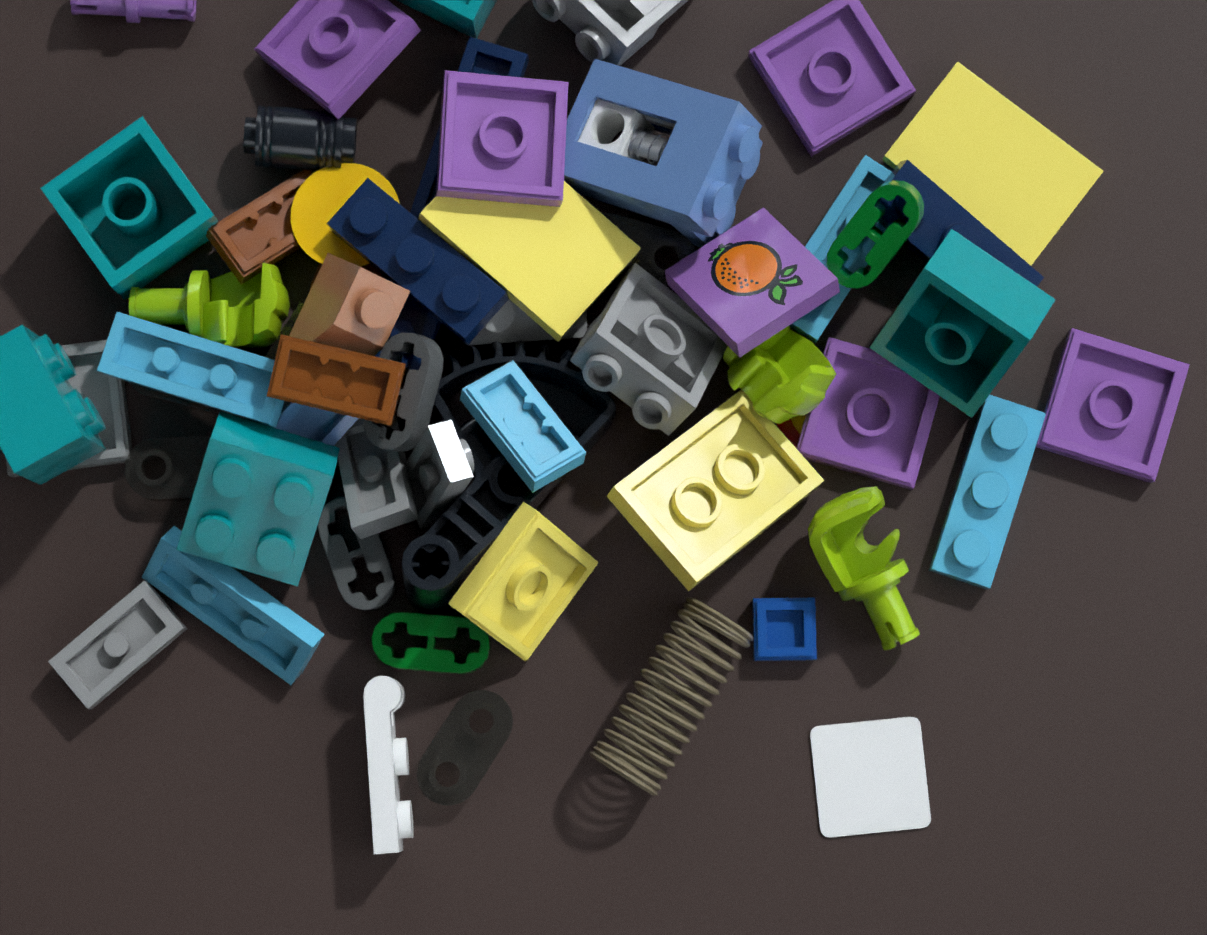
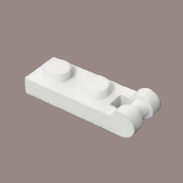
[363,676,413,854]

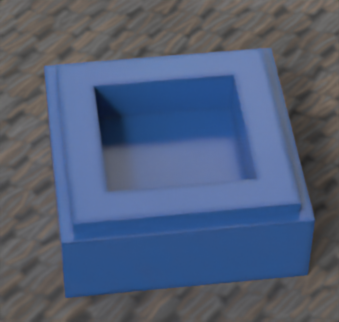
[752,597,817,661]

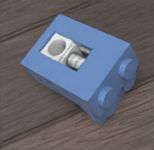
[564,59,763,247]

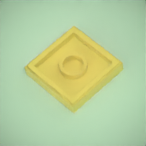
[448,501,598,662]

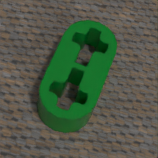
[827,180,924,289]
[372,612,491,674]

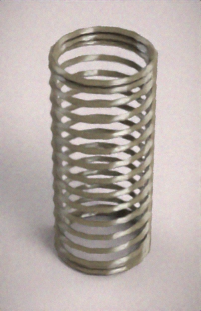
[590,597,753,796]

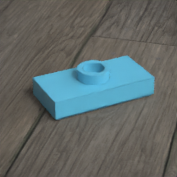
[460,360,586,493]

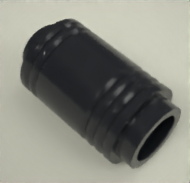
[243,105,357,171]

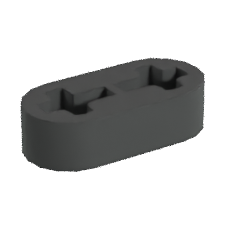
[364,332,444,452]
[318,497,396,612]

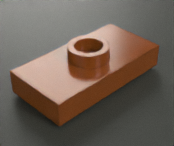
[206,170,313,285]
[267,334,406,426]

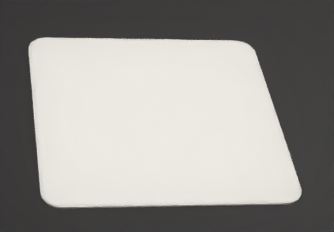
[810,717,931,837]

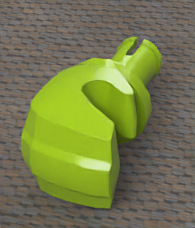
[129,262,290,348]
[723,326,837,424]
[808,486,920,650]

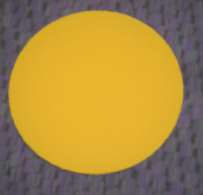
[291,163,400,267]

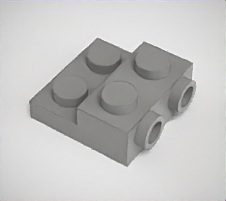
[532,0,688,66]
[570,263,727,436]

